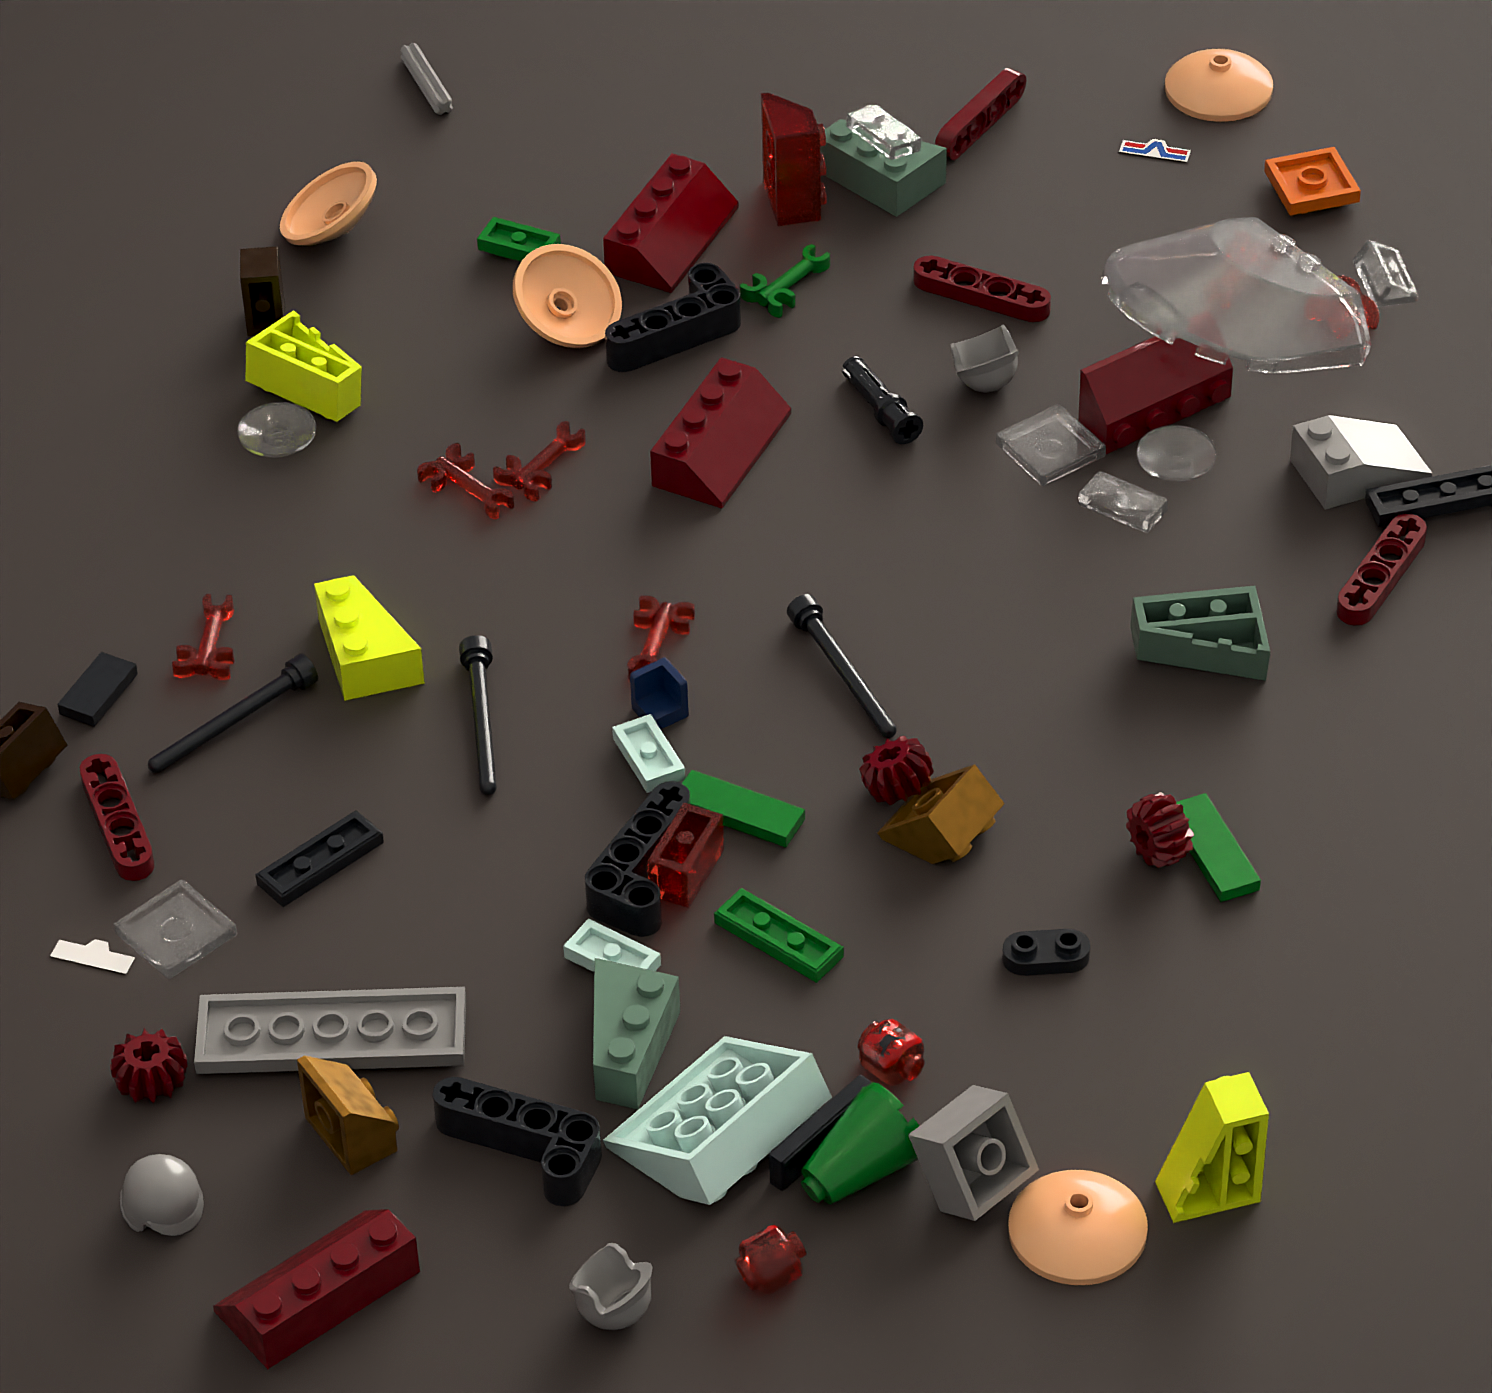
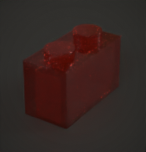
[648,803,724,908]

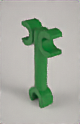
[740,244,830,318]

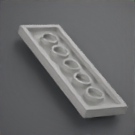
[194,987,466,1074]

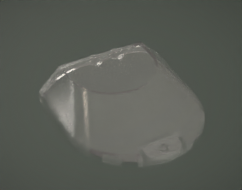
[1101,217,1372,373]

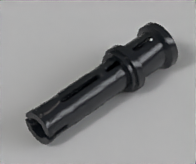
[842,356,923,444]

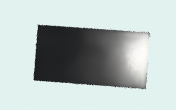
[57,652,138,727]

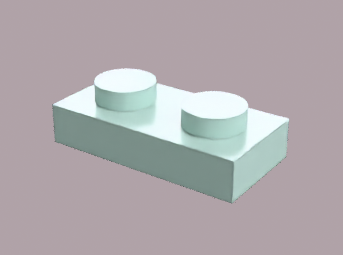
[612,714,685,793]
[563,918,661,972]

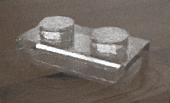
[846,105,922,160]
[1079,470,1168,533]

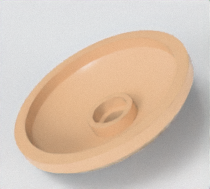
[1165,49,1273,122]
[280,161,377,246]
[513,244,622,348]
[1008,1170,1148,1285]

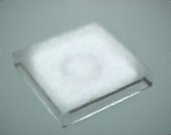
[996,404,1106,486]
[114,879,237,980]

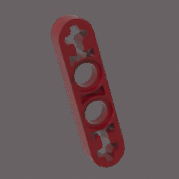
[935,68,1027,160]
[913,255,1051,322]
[1337,514,1427,626]
[79,754,155,881]

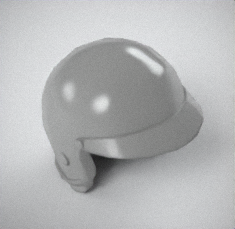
[950,325,1019,393]
[120,1154,204,1236]
[569,1243,653,1331]

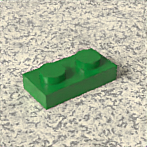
[477,217,561,262]

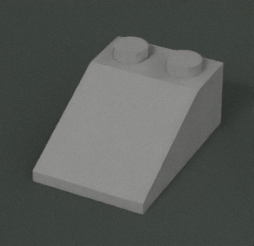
[1290,415,1433,510]

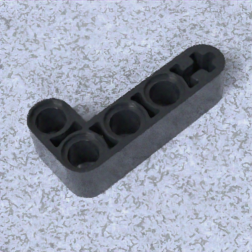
[605,263,741,372]
[585,781,691,937]
[433,1077,602,1207]

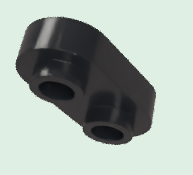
[1002,929,1090,976]

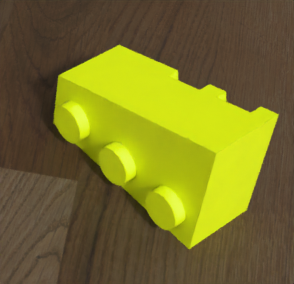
[245,310,362,422]
[314,575,425,701]
[1155,1072,1269,1223]

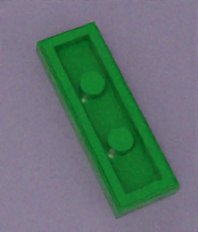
[682,770,805,847]
[1176,793,1261,902]
[714,888,844,983]

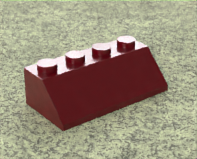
[603,153,739,293]
[1078,313,1233,455]
[650,357,791,509]
[213,1209,420,1370]

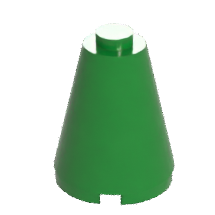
[801,1082,919,1205]

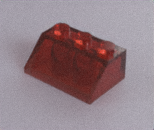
[761,92,827,226]

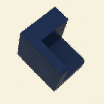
[630,657,689,730]

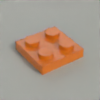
[1264,147,1361,216]

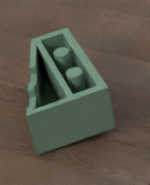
[815,119,947,217]
[1130,586,1270,681]
[593,958,680,1110]

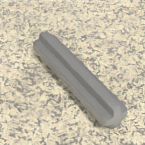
[400,43,453,115]

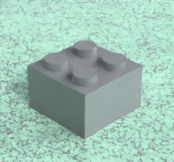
[908,1085,1039,1221]

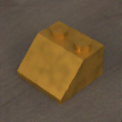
[877,764,1005,864]
[297,1055,399,1175]

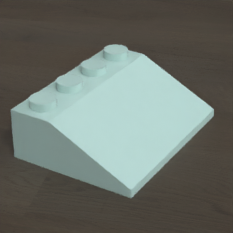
[603,1036,832,1205]

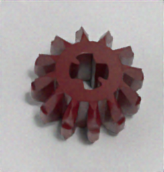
[859,736,934,805]
[1126,792,1194,868]
[110,1028,188,1104]

